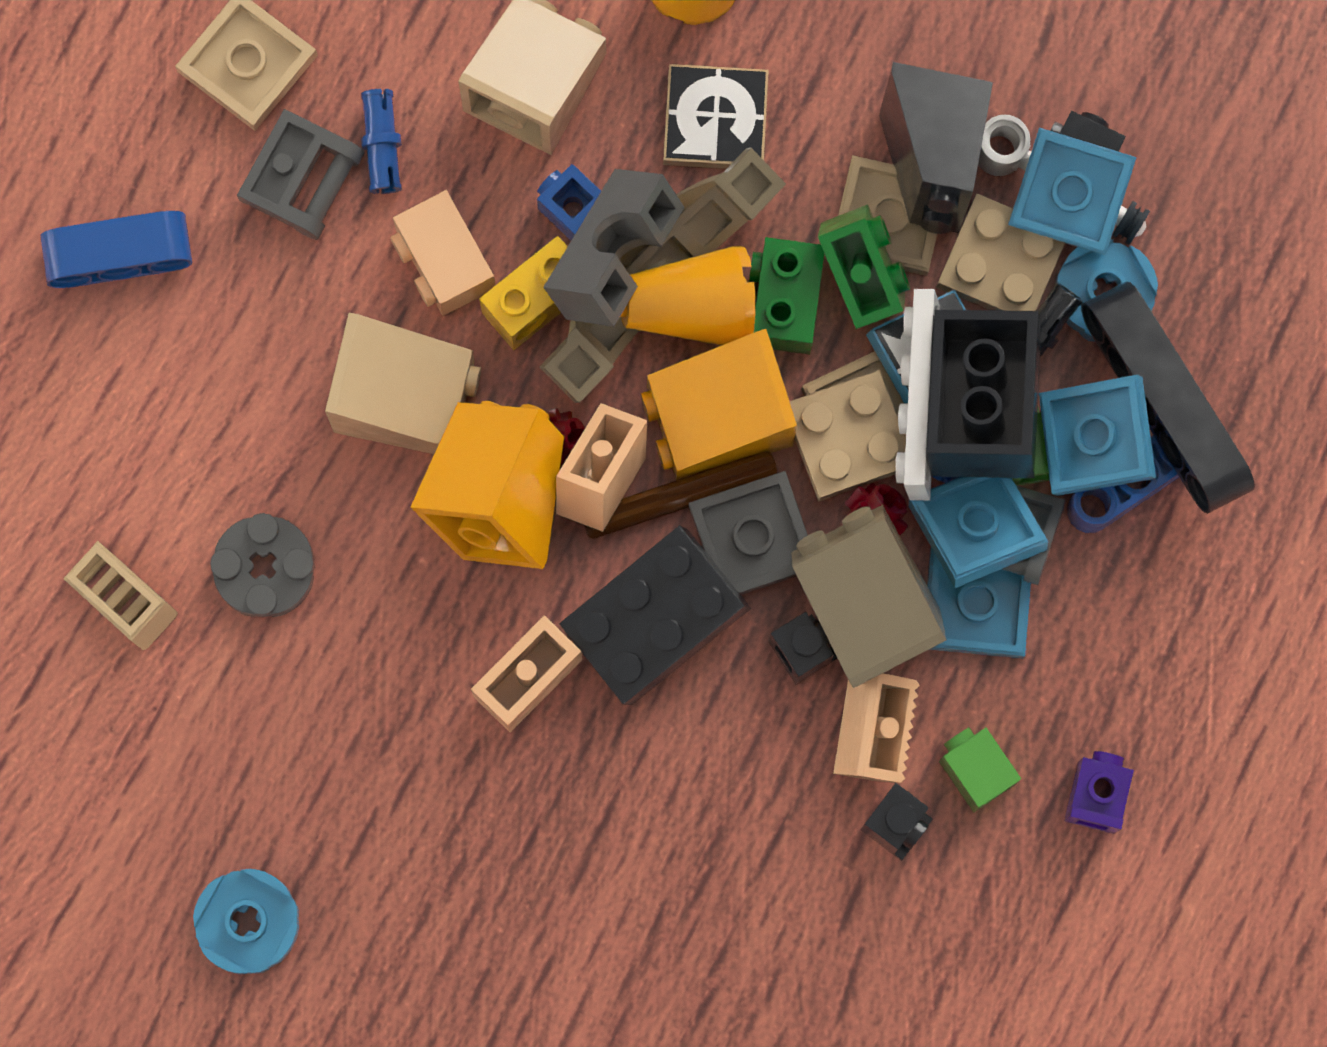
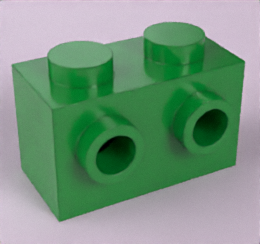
[818,204,910,329]
[749,237,825,355]

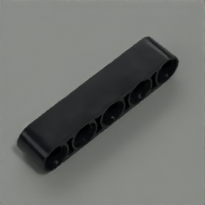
[1081,281,1255,514]

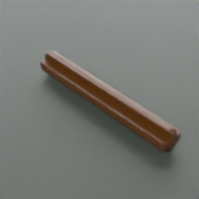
[583,451,778,539]

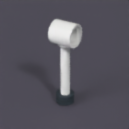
[978,115,1150,245]

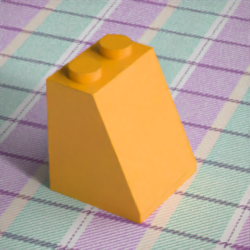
[640,329,797,481]
[410,401,564,569]

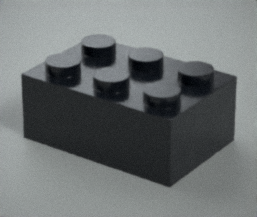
[926,310,1041,478]
[559,525,751,705]

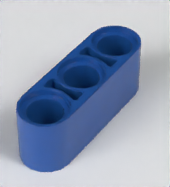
[40,211,192,288]
[1067,435,1179,533]

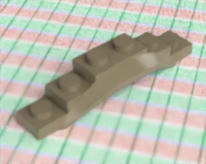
[539,148,786,403]

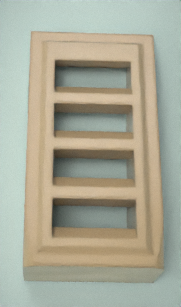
[63,541,178,650]

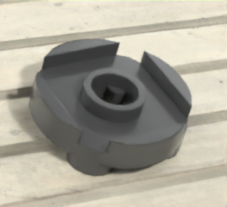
[210,513,315,617]

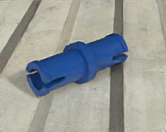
[361,89,402,194]

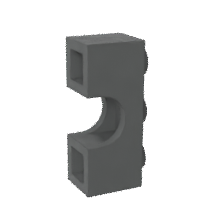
[543,169,685,327]

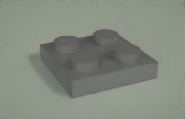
[688,471,808,595]

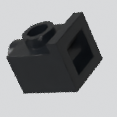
[768,611,838,685]
[860,783,933,861]

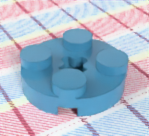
[1055,239,1158,342]
[193,869,299,974]

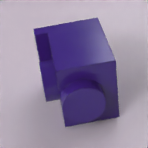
[1064,751,1134,834]

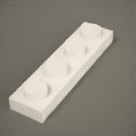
[896,289,940,501]

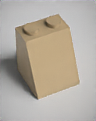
[458,0,606,155]
[325,313,481,454]

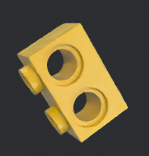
[479,236,568,351]

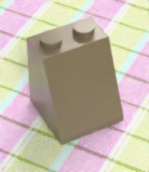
[791,505,946,688]

